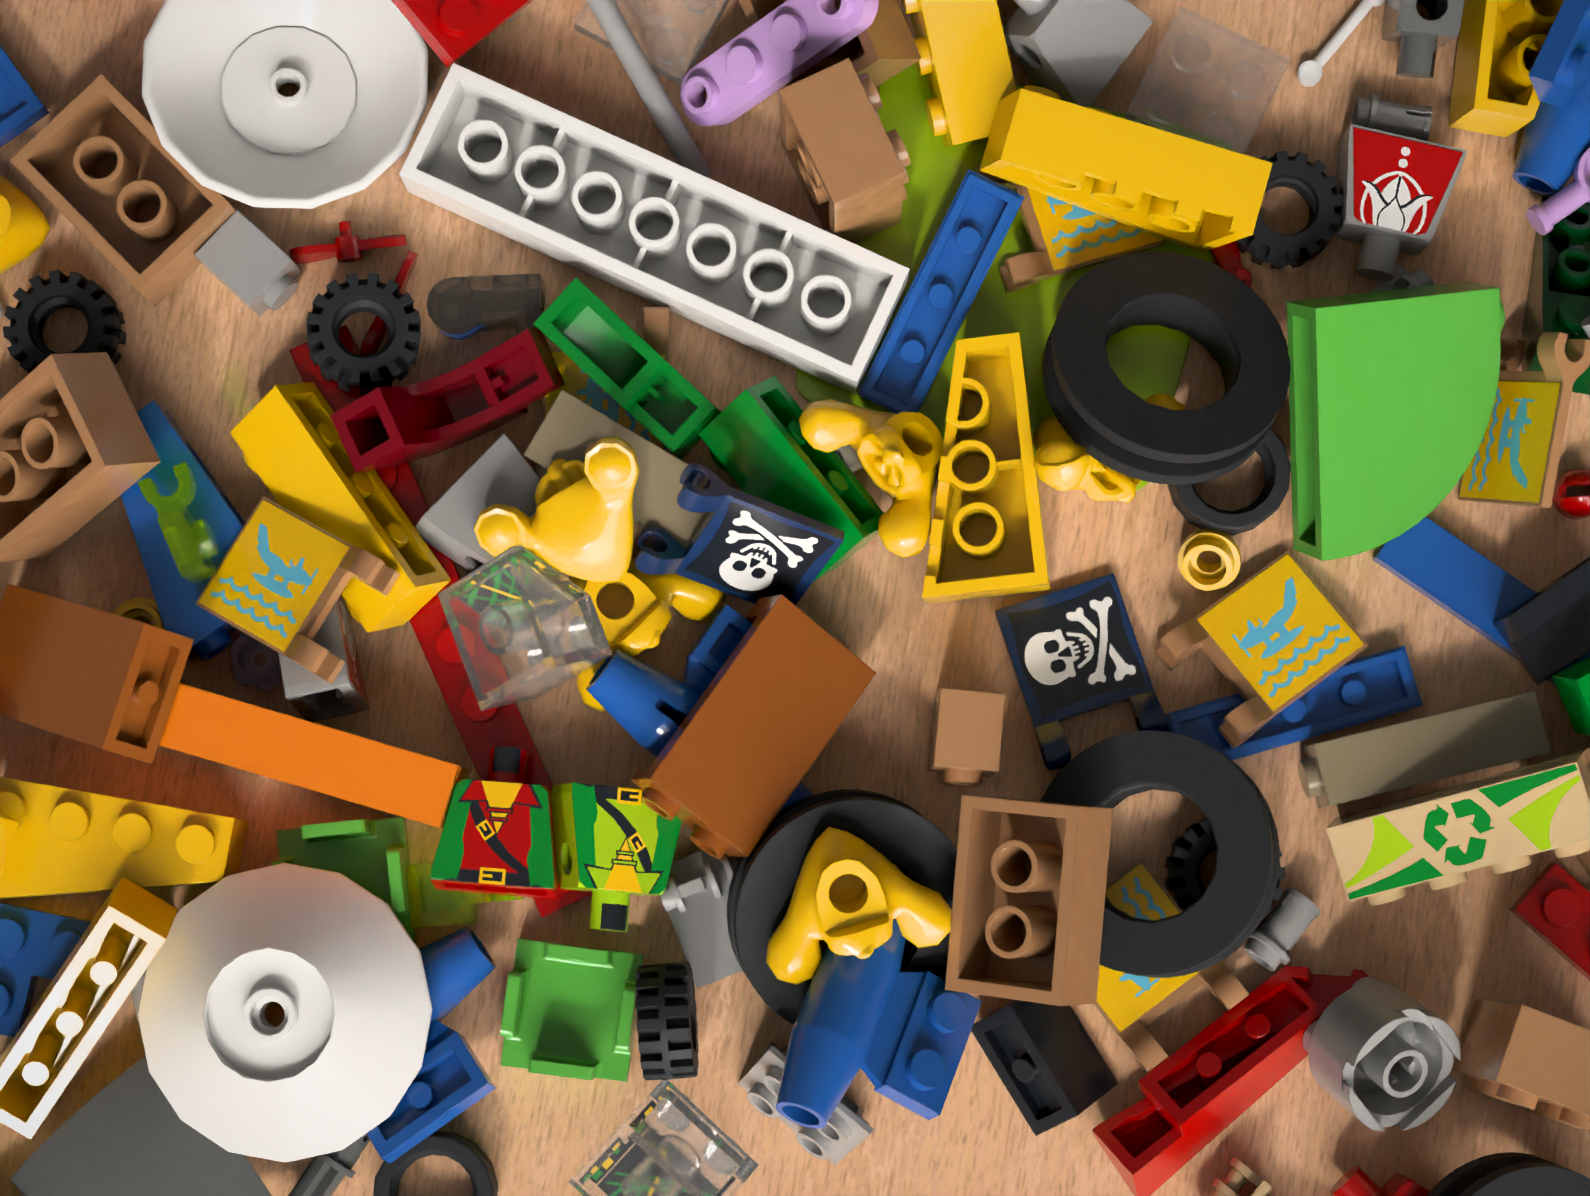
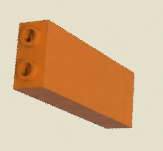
[159,683,472,829]

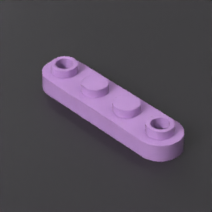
[680,0,879,126]

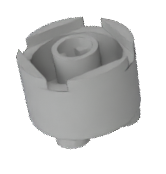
[1303,977,1461,1132]

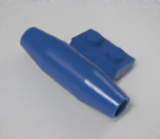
[1512,0,1590,196]
[586,604,814,811]
[776,919,982,1129]
[366,926,496,1163]

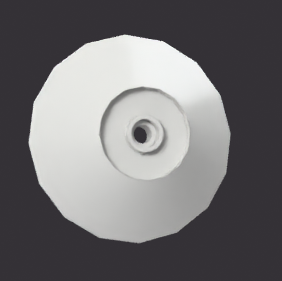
[142,0,429,209]
[138,863,432,1163]

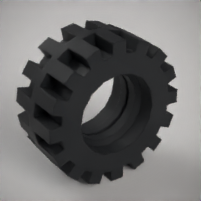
[1237,151,1344,270]
[636,962,699,1080]

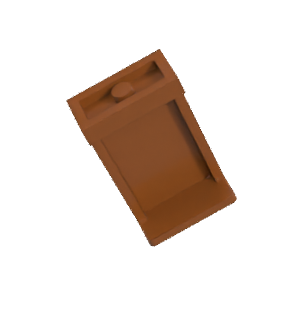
[0,583,194,764]
[631,594,876,859]

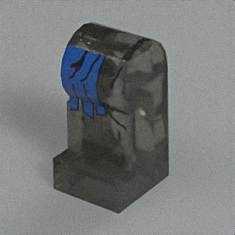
[426,273,546,341]

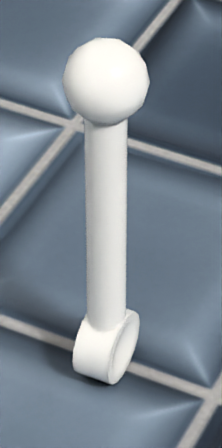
[1297,0,1386,87]

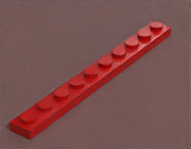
[289,325,592,918]

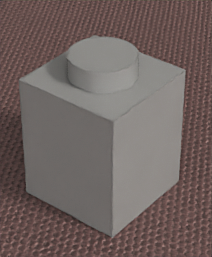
[195,210,302,317]

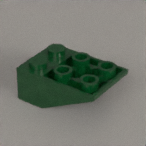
[1522,196,1590,395]

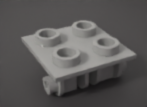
[660,850,742,988]
[738,1043,874,1165]

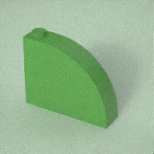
[1287,281,1505,561]

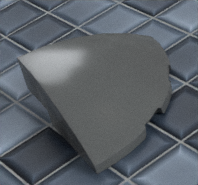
[10,1056,272,1196]

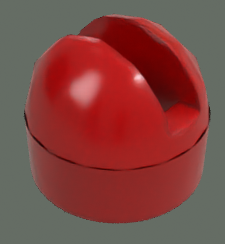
[1552,468,1590,520]

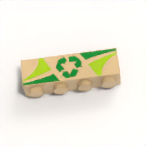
[1325,752,1590,906]

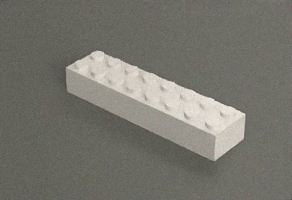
[399,63,910,395]

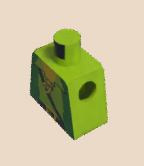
[551,782,682,932]

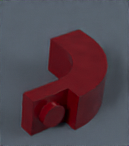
[330,328,565,473]

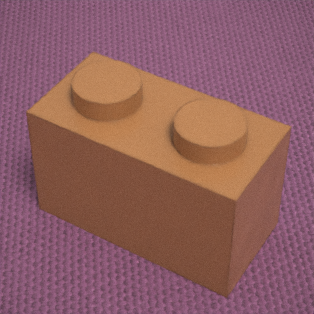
[928,688,1006,787]

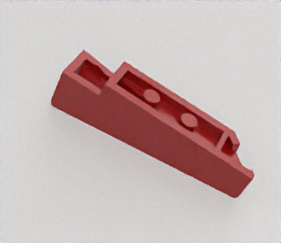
[1092,966,1369,1196]

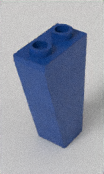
[121,400,246,662]

